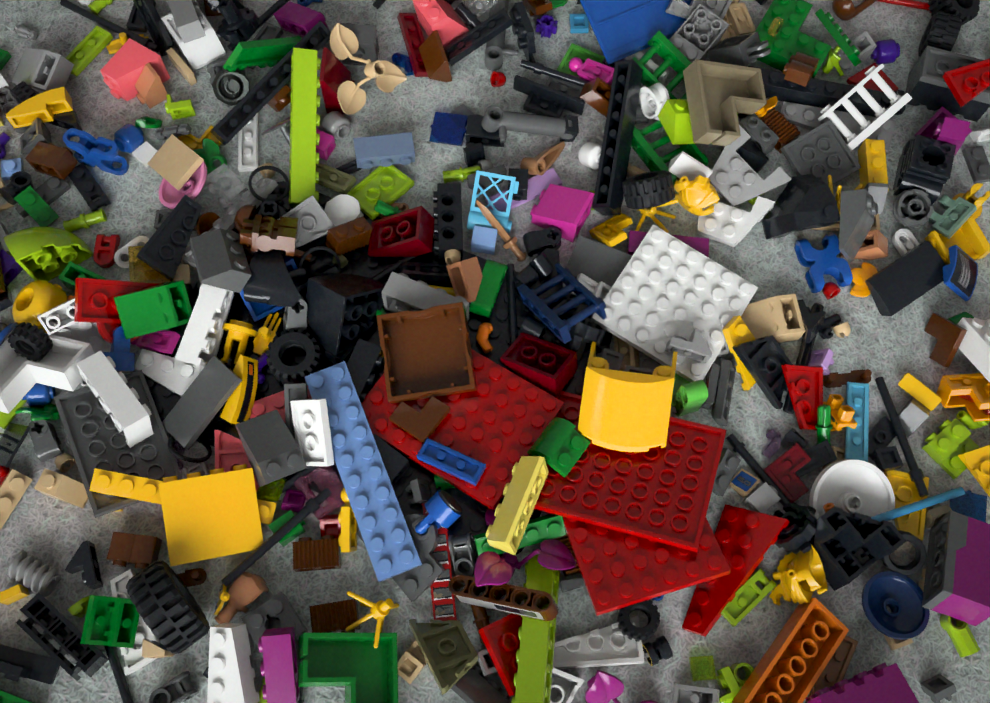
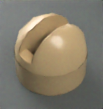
[259,163,276,178]
[444,249,461,265]
[832,321,851,338]
[55,453,76,473]

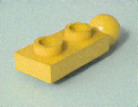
[338,488,357,552]

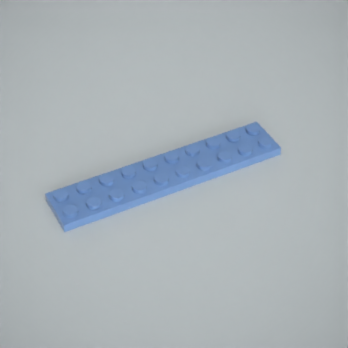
[304,361,422,582]

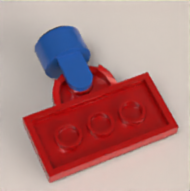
[74,278,159,373]

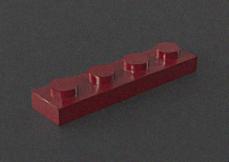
[397,13,428,77]

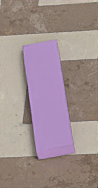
[485,168,562,212]

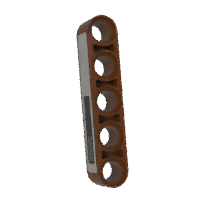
[448,575,559,621]

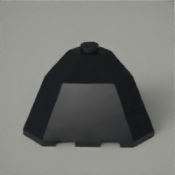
[762,174,840,240]
[813,506,906,591]

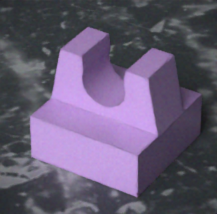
[808,348,834,376]

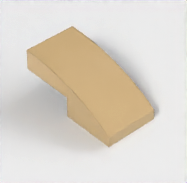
[398,640,427,684]

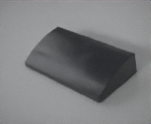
[865,241,946,316]

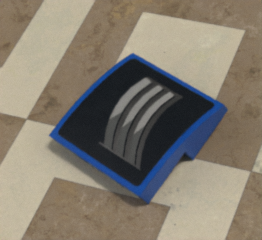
[942,245,978,301]

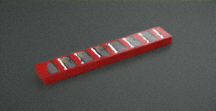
[422,503,457,621]

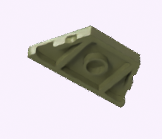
[409,619,478,695]

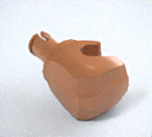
[214,572,269,624]

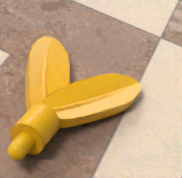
[214,582,230,615]

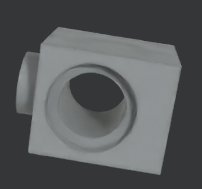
[741,482,781,513]

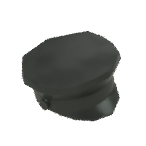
[212,69,250,106]

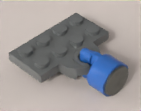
[356,490,462,602]

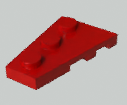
[942,59,990,107]
[781,364,823,431]

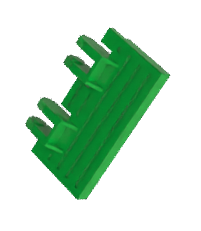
[223,36,302,72]

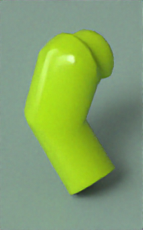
[956,410,989,429]

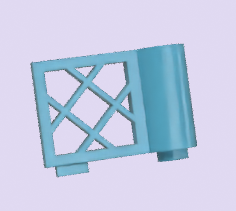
[467,170,519,235]

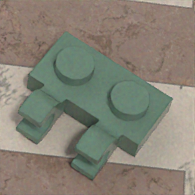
[928,194,977,239]

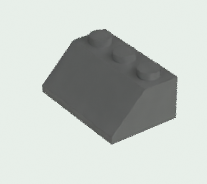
[189,228,252,293]
[451,665,512,703]

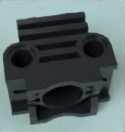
[893,134,956,205]

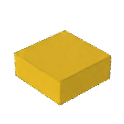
[0,584,30,605]

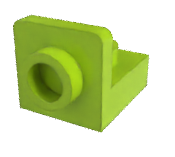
[164,94,196,120]
[716,666,740,703]

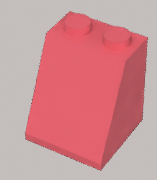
[412,0,469,48]
[100,38,170,101]

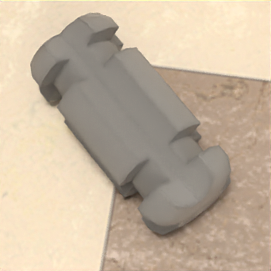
[13,24,38,40]

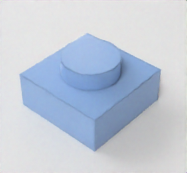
[1,158,24,180]

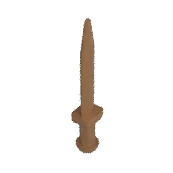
[476,200,527,262]

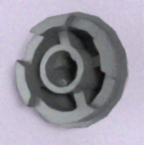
[893,189,934,228]

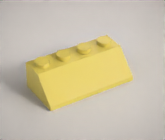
[486,456,549,555]

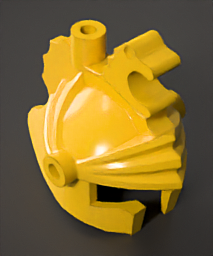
[674,175,720,216]
[769,544,828,606]

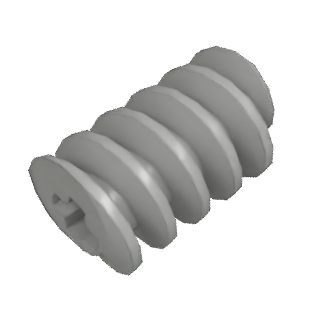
[7,550,61,597]

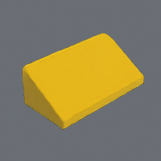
[898,373,942,411]

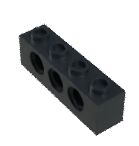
[433,183,463,261]

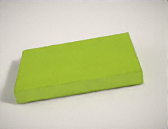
[347,165,414,220]

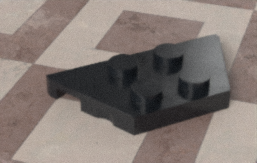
[509,2,536,63]
[732,335,793,409]

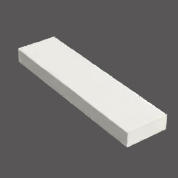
[238,112,259,172]

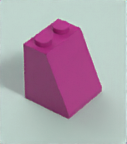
[530,184,595,243]

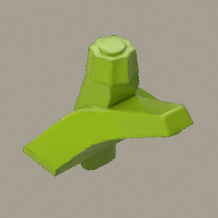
[822,45,844,76]

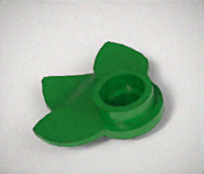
[193,138,227,177]
[15,404,60,421]

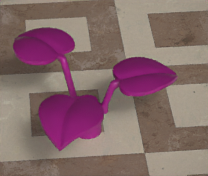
[474,503,576,587]
[585,670,658,703]

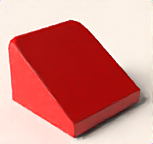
[320,514,341,538]

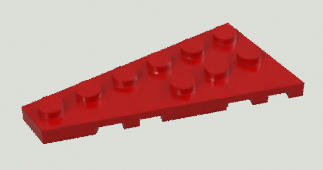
[682,504,790,637]

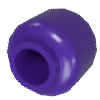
[870,39,900,65]

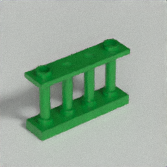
[633,31,691,99]
[631,120,709,186]

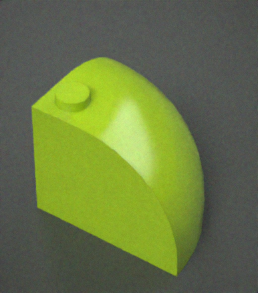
[3,226,94,282]

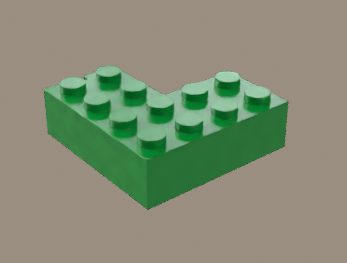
[755,0,832,78]
[298,633,398,703]

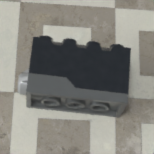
[905,46,990,122]

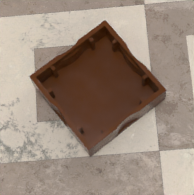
[377,302,477,404]

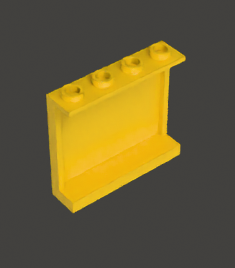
[158,464,264,567]

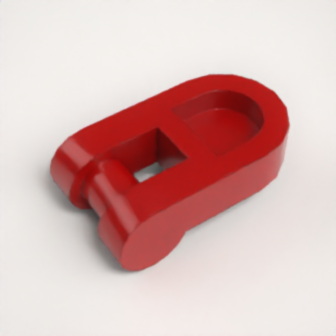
[93,234,120,268]

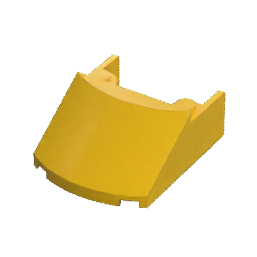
[577,341,678,452]

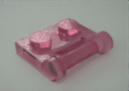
[294,466,344,520]

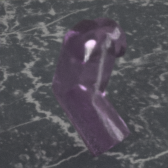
[761,428,781,460]

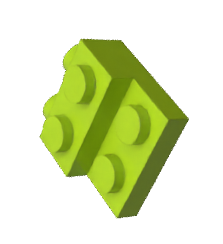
[922,418,980,480]

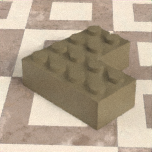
[683,59,767,146]

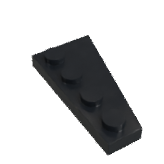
[136,195,202,281]

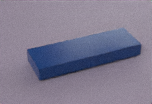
[417,438,486,486]

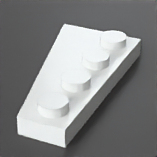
[110,569,161,675]

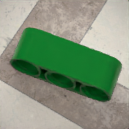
[469,259,507,318]

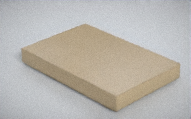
[147,134,204,190]

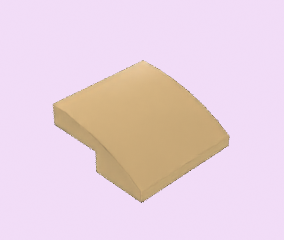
[718,2,756,44]

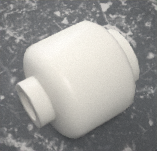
[578,142,602,170]

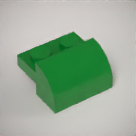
[527,417,591,478]
[80,595,140,648]

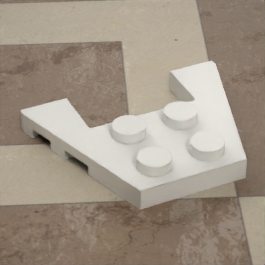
[697,186,775,247]

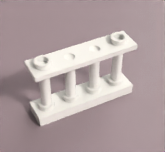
[817,64,912,151]

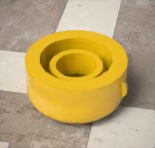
[12,280,67,333]

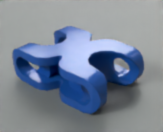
[63,128,129,176]
[794,233,853,293]

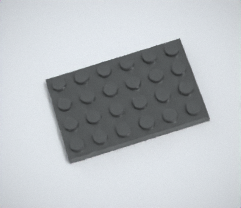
[54,370,183,518]

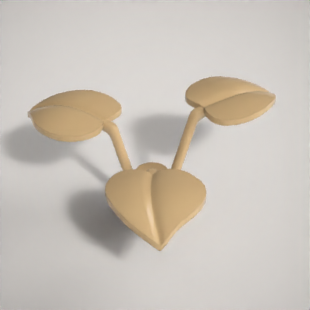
[330,23,407,115]

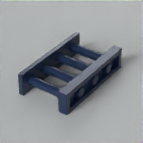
[517,263,607,344]

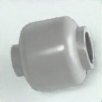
[322,111,351,140]

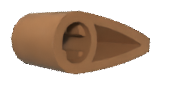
[520,141,565,175]

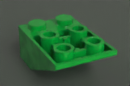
[114,280,192,339]

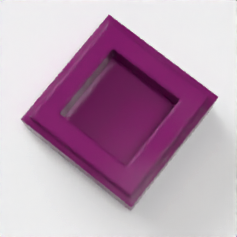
[281,489,309,512]

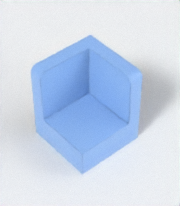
[471,226,498,255]

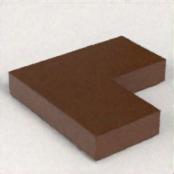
[924,313,967,368]
[389,396,450,443]

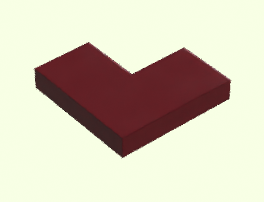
[763,442,812,503]

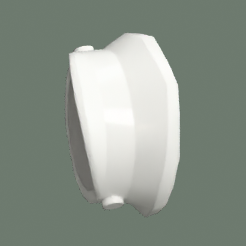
[639,83,670,121]
[324,194,364,227]

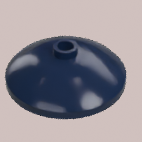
[862,571,930,640]

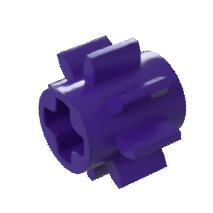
[535,15,558,38]

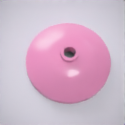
[159,162,207,209]

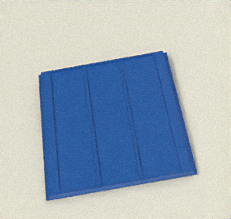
[580,0,692,65]

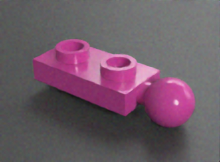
[569,57,614,86]
[130,330,180,354]

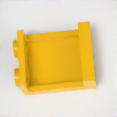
[924,216,990,265]

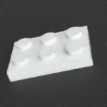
[290,398,334,466]

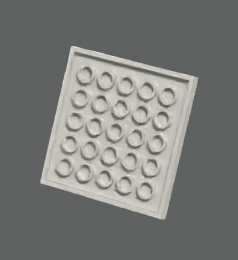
[591,224,758,382]

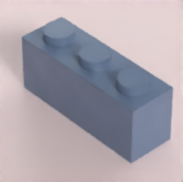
[353,132,415,169]

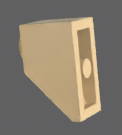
[34,468,88,508]

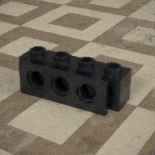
[16,592,109,681]

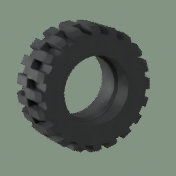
[126,560,210,654]

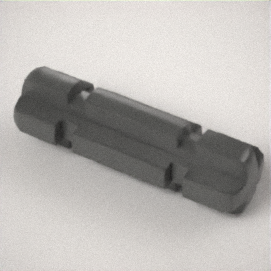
[154,123,192,140]

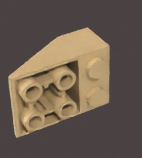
[741,294,805,343]

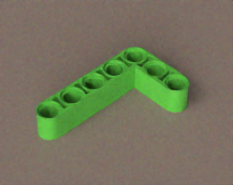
[660,364,708,417]

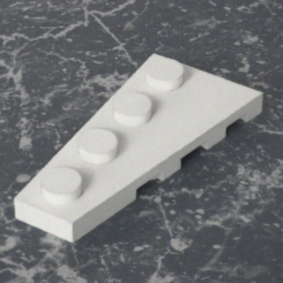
[135,349,204,397]
[553,616,644,669]

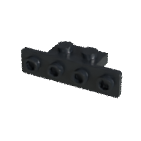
[513,75,585,118]
[0,644,60,684]

